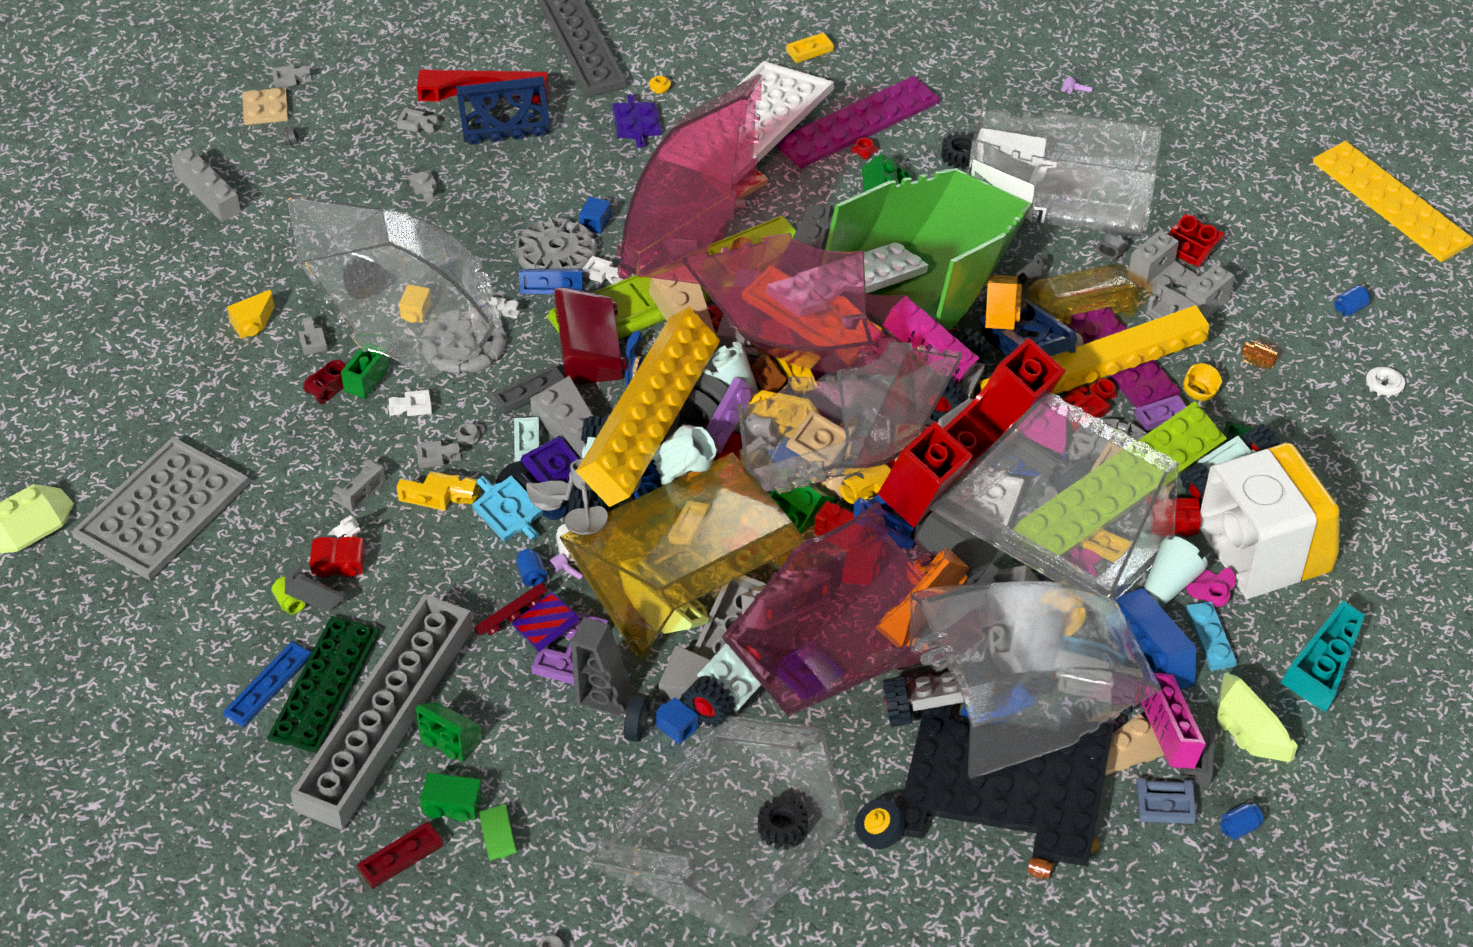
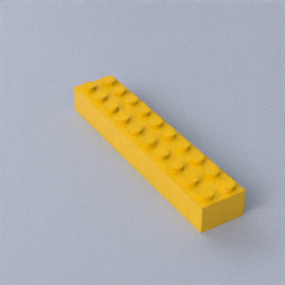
[575,307,720,507]

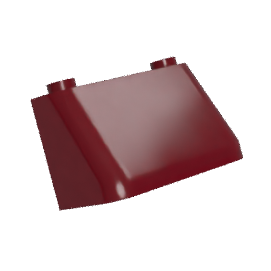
[554,287,626,385]

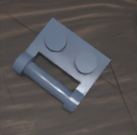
[1136,778,1196,824]

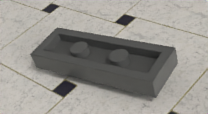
[491,365,564,414]

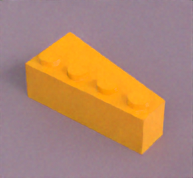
[985,275,1022,329]

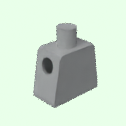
[659,646,710,702]

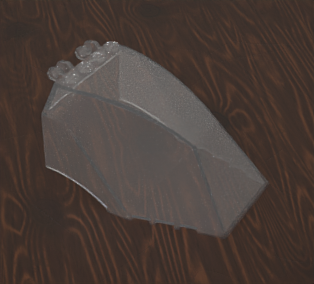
[287,195,503,380]
[737,342,962,493]

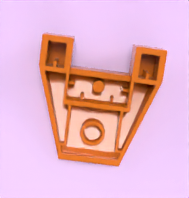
[875,547,970,648]

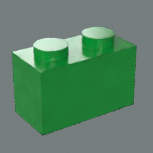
[341,341,390,399]
[420,772,483,822]

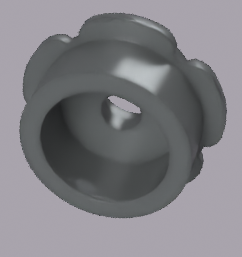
[281,127,299,147]

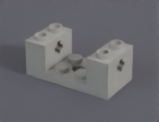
[1128,230,1234,319]

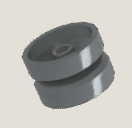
[679,373,728,430]

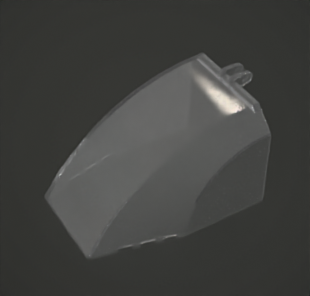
[910,581,1161,779]

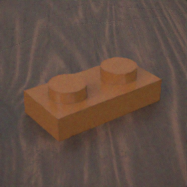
[751,352,787,393]

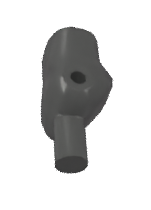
[1096,231,1129,260]
[1015,254,1049,288]

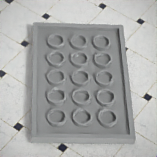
[72,437,250,581]

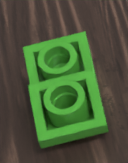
[479,804,517,860]

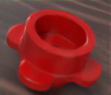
[851,138,877,159]
[1089,378,1117,401]

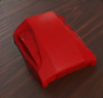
[1168,213,1225,268]

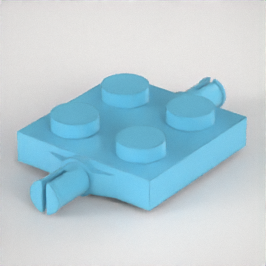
[472,476,543,542]

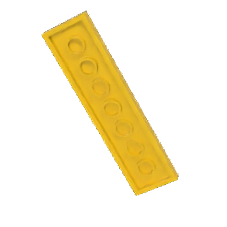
[1313,141,1473,262]

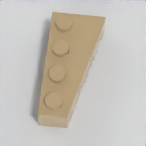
[649,261,717,350]

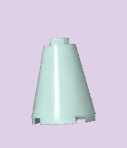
[702,342,759,396]
[1144,536,1208,607]

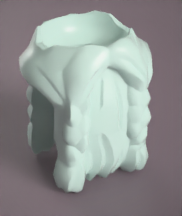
[651,425,717,485]

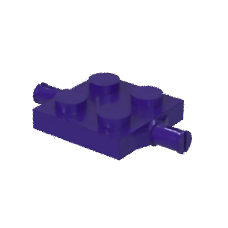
[612,94,661,148]

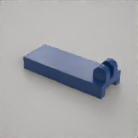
[519,269,583,294]
[854,498,914,549]

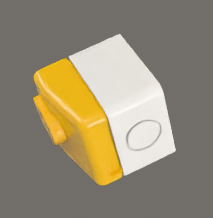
[1199,443,1340,599]

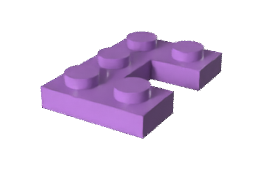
[1134,395,1186,431]
[531,611,608,685]

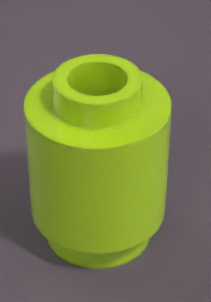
[271,577,306,615]

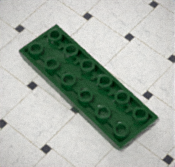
[267,616,380,753]

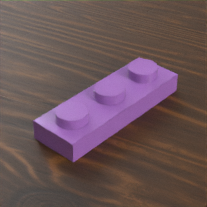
[706,377,754,454]

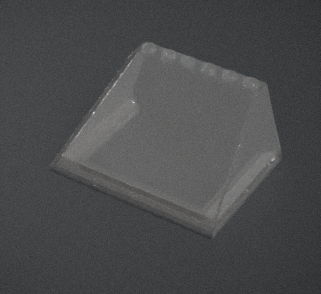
[930,393,1179,610]
[576,716,848,937]

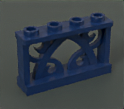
[456,76,551,145]
[980,302,1077,356]

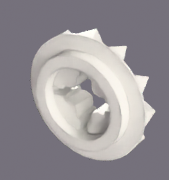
[1366,367,1405,398]

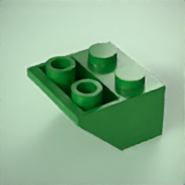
[862,153,912,192]
[760,469,835,538]
[416,702,483,762]

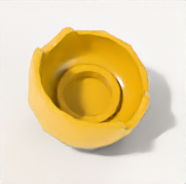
[1183,363,1222,402]

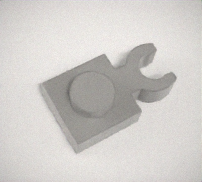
[397,108,438,133]

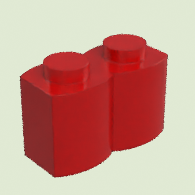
[309,537,366,578]

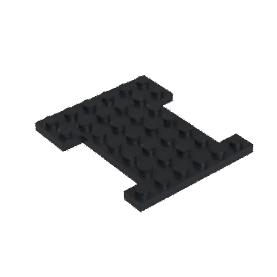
[900,704,1114,867]

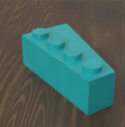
[1281,601,1365,712]

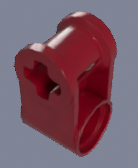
[303,360,346,404]

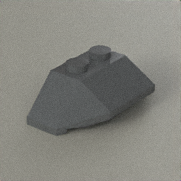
[914,500,1005,569]

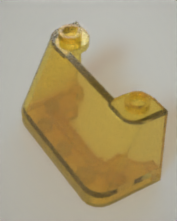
[1028,265,1139,324]

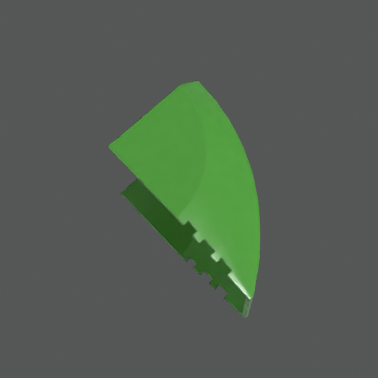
[822,168,1032,353]

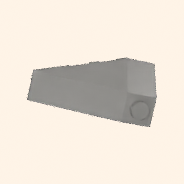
[693,570,766,660]

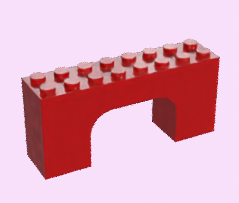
[877,338,1066,528]

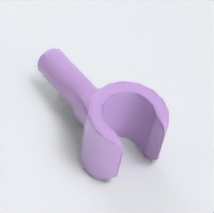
[1061,77,1092,93]
[549,554,584,580]

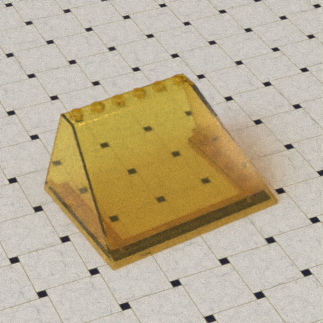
[560,452,811,660]

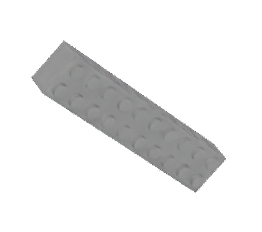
[290,594,473,831]

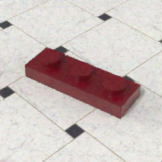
[473,582,547,636]
[356,821,444,889]

